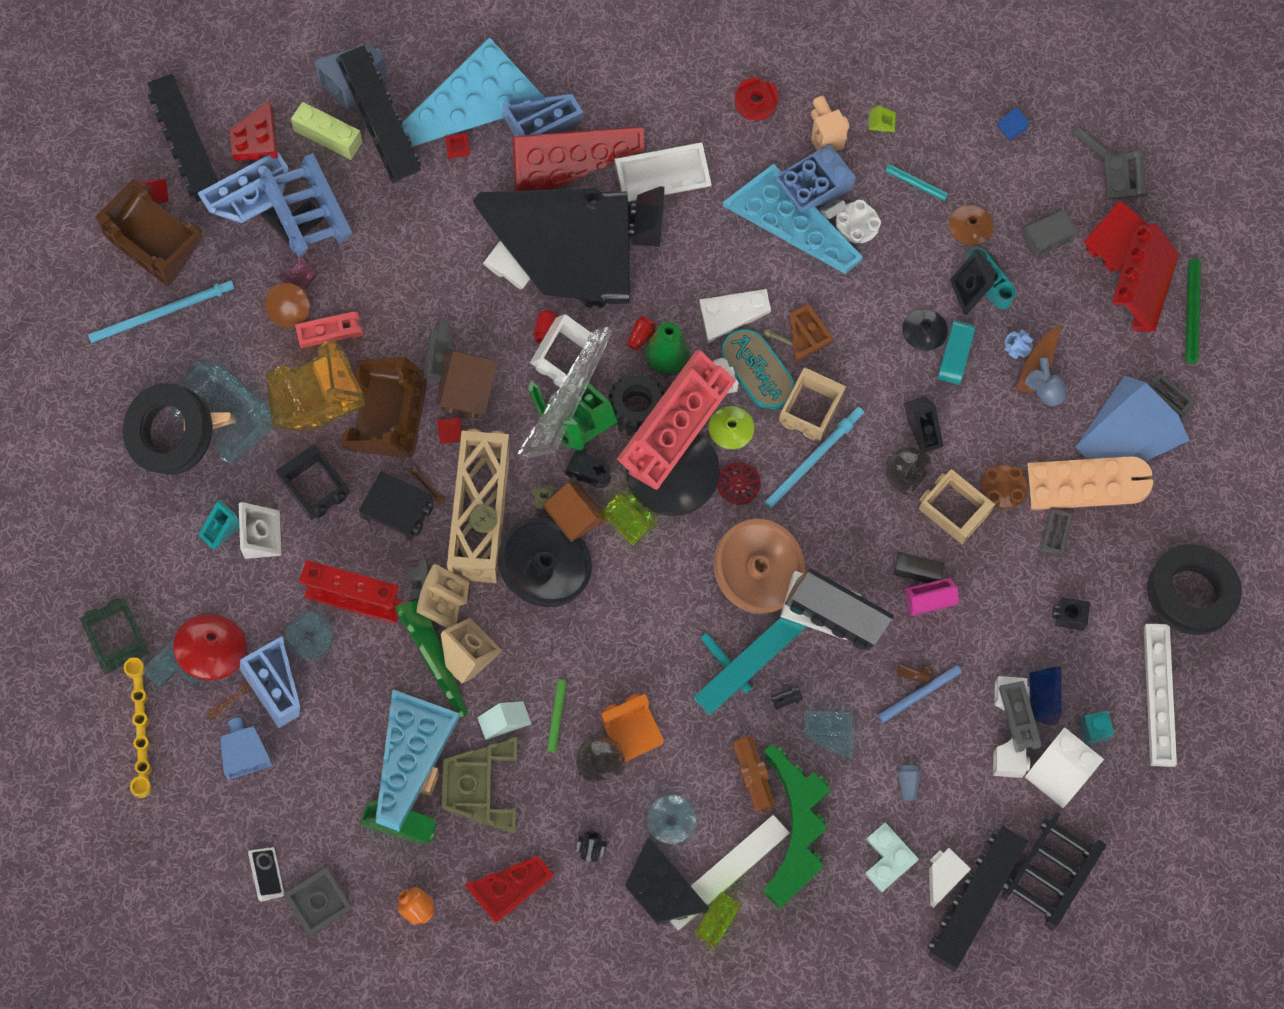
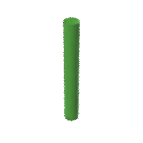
[547,680,567,753]

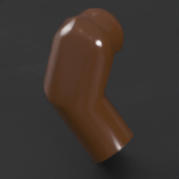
[897,663,934,683]

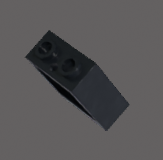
[276,444,350,520]

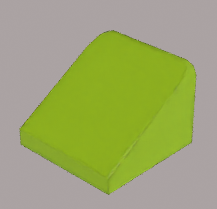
[868,105,896,132]

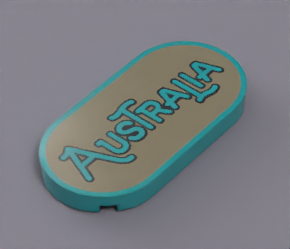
[722,329,794,409]

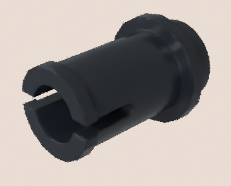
[771,686,803,710]

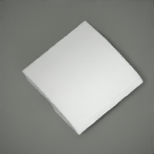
[483,241,530,289]

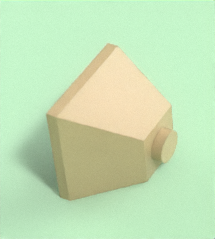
[441,618,503,683]

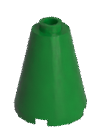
[645,322,690,375]

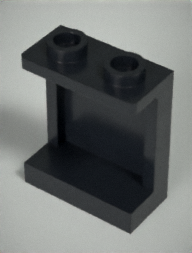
[359,471,434,541]

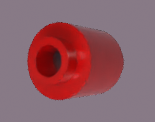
[533,310,558,345]

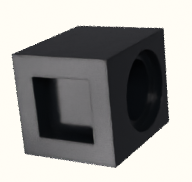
[1052,597,1090,631]

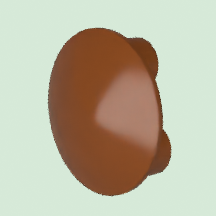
[265,283,310,328]
[981,465,1028,509]

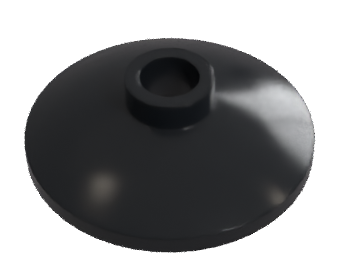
[902,309,948,351]

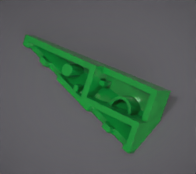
[395,600,468,719]

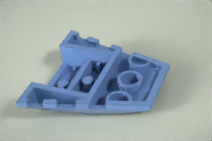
[1075,375,1189,462]

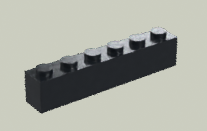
[336,45,421,184]
[146,73,219,202]
[927,826,1029,972]

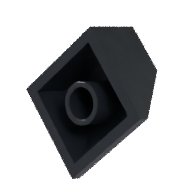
[629,186,665,247]

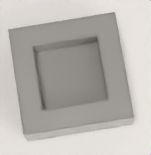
[817,199,847,219]

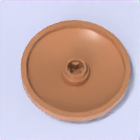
[713,519,805,614]

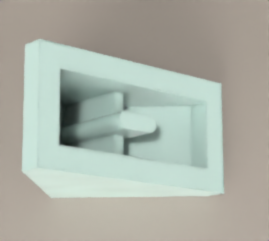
[477,701,531,740]

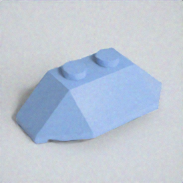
[198,152,289,223]

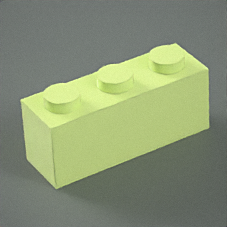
[291,102,362,160]

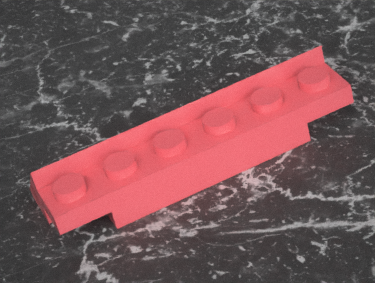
[617,350,736,490]

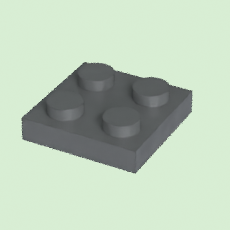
[283,867,353,938]

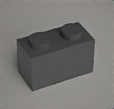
[1022,210,1078,258]

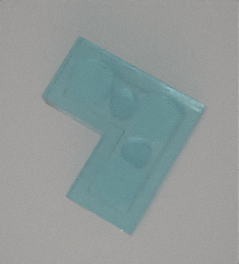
[143,639,202,689]

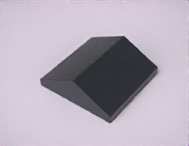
[950,250,995,314]

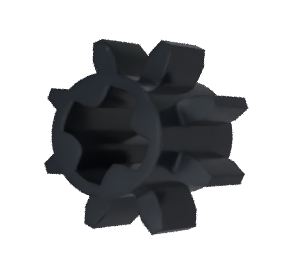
[575,831,607,862]

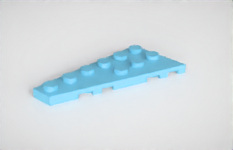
[723,164,863,274]
[376,690,459,831]

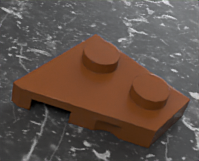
[789,303,834,363]

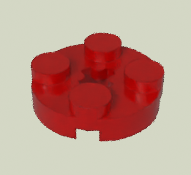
[734,77,779,121]

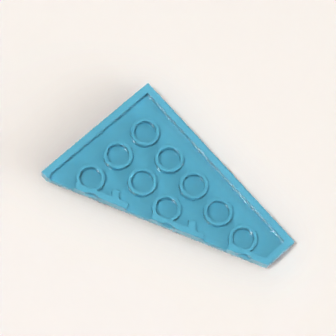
[401,38,545,147]

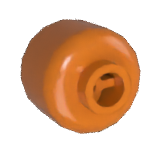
[397,887,435,925]

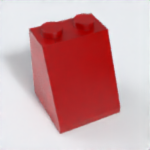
[1084,201,1149,273]

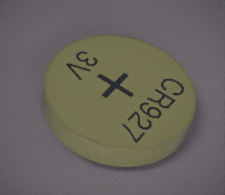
[470,505,497,533]

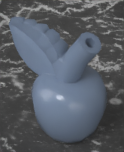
[1025,358,1067,407]

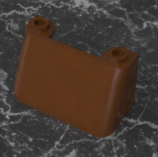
[95,179,202,287]
[342,357,427,458]

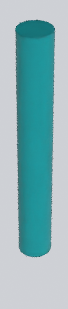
[885,164,949,201]
[701,633,753,694]

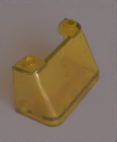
[266,341,366,432]

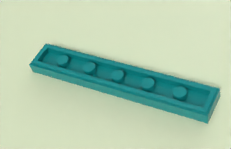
[694,617,808,716]

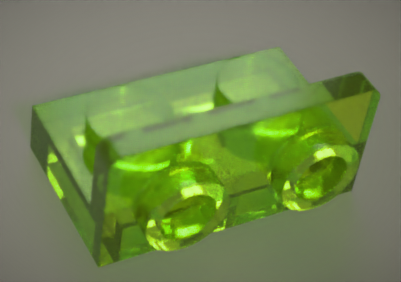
[601,492,658,546]
[694,892,742,952]

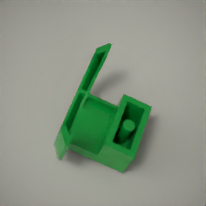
[528,381,617,451]

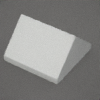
[239,502,282,559]

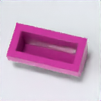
[905,578,959,616]

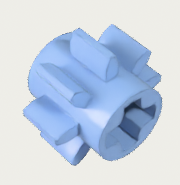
[1004,329,1033,359]

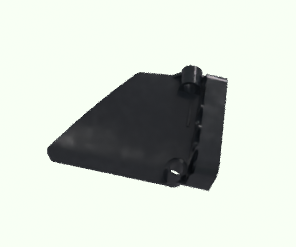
[473,188,630,308]

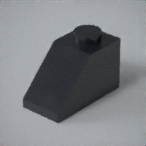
[904,396,943,454]

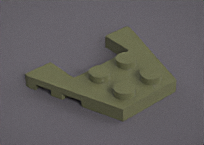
[442,737,518,834]

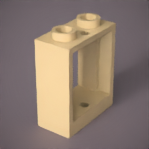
[779,367,846,441]
[919,469,995,545]

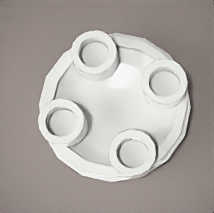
[836,200,881,243]

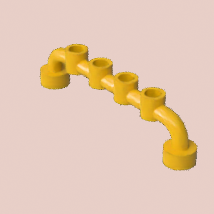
[124,657,152,798]

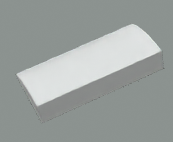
[614,142,712,202]

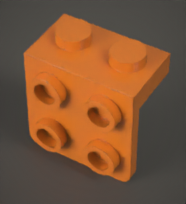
[601,694,664,762]

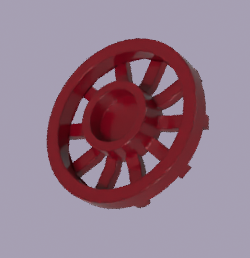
[717,462,761,505]

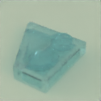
[804,711,853,760]

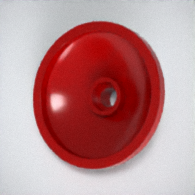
[173,614,247,680]

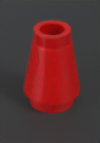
[626,316,657,351]

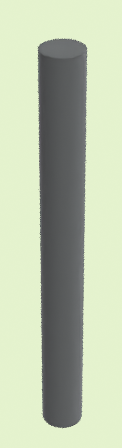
[1073,127,1136,186]

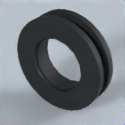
[123,384,213,475]
[1147,544,1242,635]

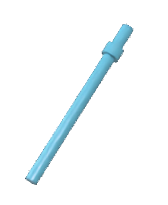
[764,407,864,509]

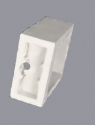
[530,314,601,389]

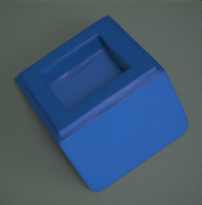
[996,107,1029,141]

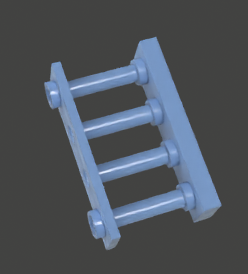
[260,153,352,258]

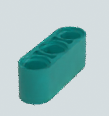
[967,248,1016,309]
[937,320,976,386]

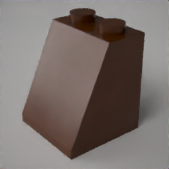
[436,348,498,419]

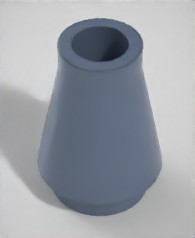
[897,765,922,801]

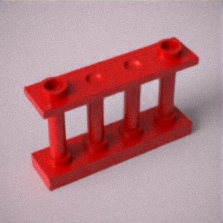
[299,560,403,624]

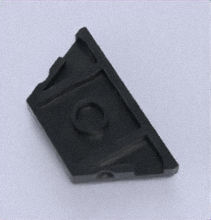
[625,838,710,925]

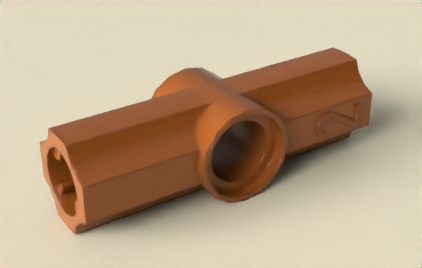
[732,736,775,813]

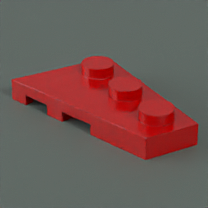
[464,856,554,924]

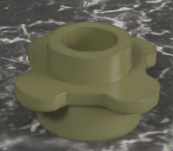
[532,485,554,509]

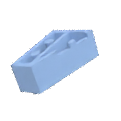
[240,636,300,728]

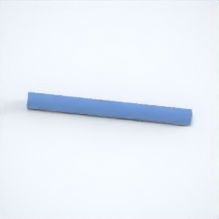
[878,665,962,723]

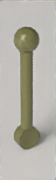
[764,329,792,346]

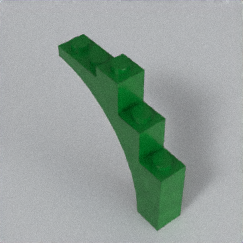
[762,744,831,910]

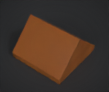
[543,482,608,542]

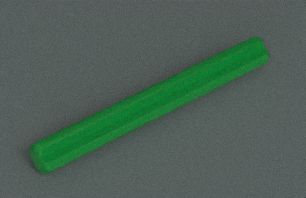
[1185,259,1201,364]

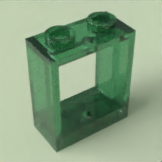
[80,598,150,674]

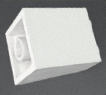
[1025,728,1104,808]

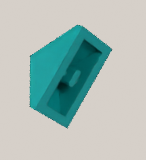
[198,500,239,550]

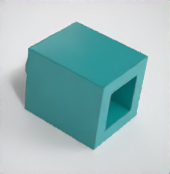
[1079,711,1114,745]

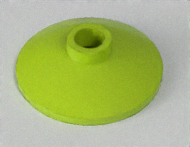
[708,406,755,449]

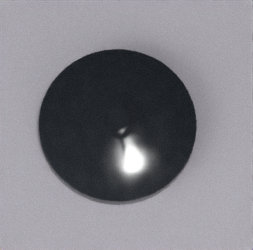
[626,433,720,516]
[498,518,592,607]

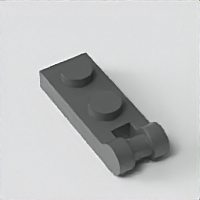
[999,681,1041,753]

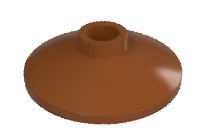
[949,205,994,246]

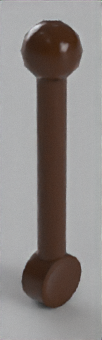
[410,466,445,504]

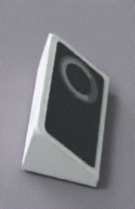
[248,847,284,902]

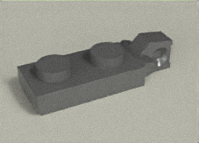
[423,319,453,383]

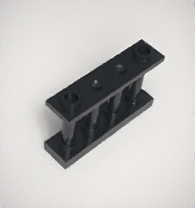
[1002,812,1107,931]

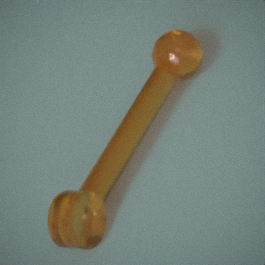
[208,684,250,719]

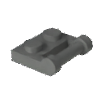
[1104,150,1149,200]

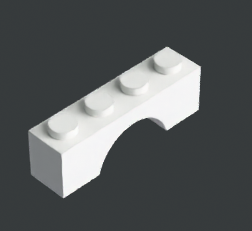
[993,676,1031,778]

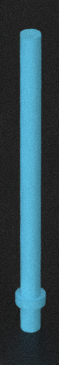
[88,280,234,343]

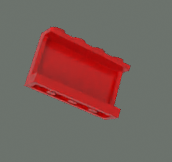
[1112,224,1179,332]

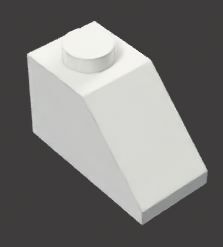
[929,848,970,907]

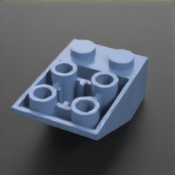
[775,144,856,212]

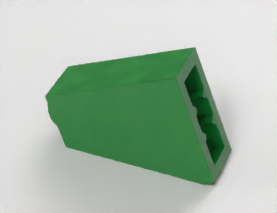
[359,800,436,845]

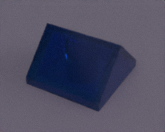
[1029,667,1062,726]

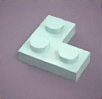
[865,822,919,893]

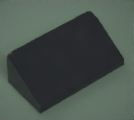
[893,552,944,583]

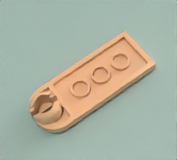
[1027,457,1153,509]

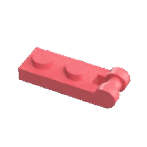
[295,312,363,348]

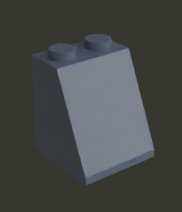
[314,44,387,112]

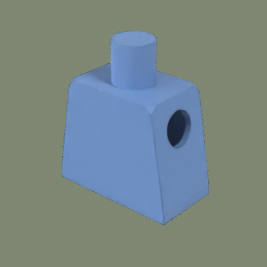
[220,718,273,780]

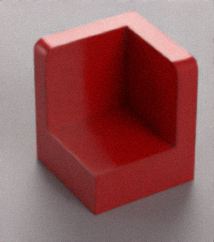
[137,179,169,204]

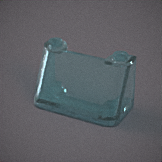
[169,360,280,464]

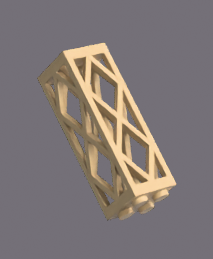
[447,429,510,583]

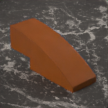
[1016,326,1061,394]

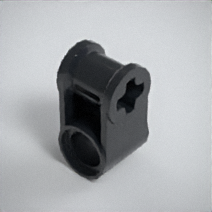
[565,451,611,488]

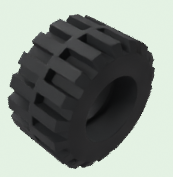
[608,372,665,436]

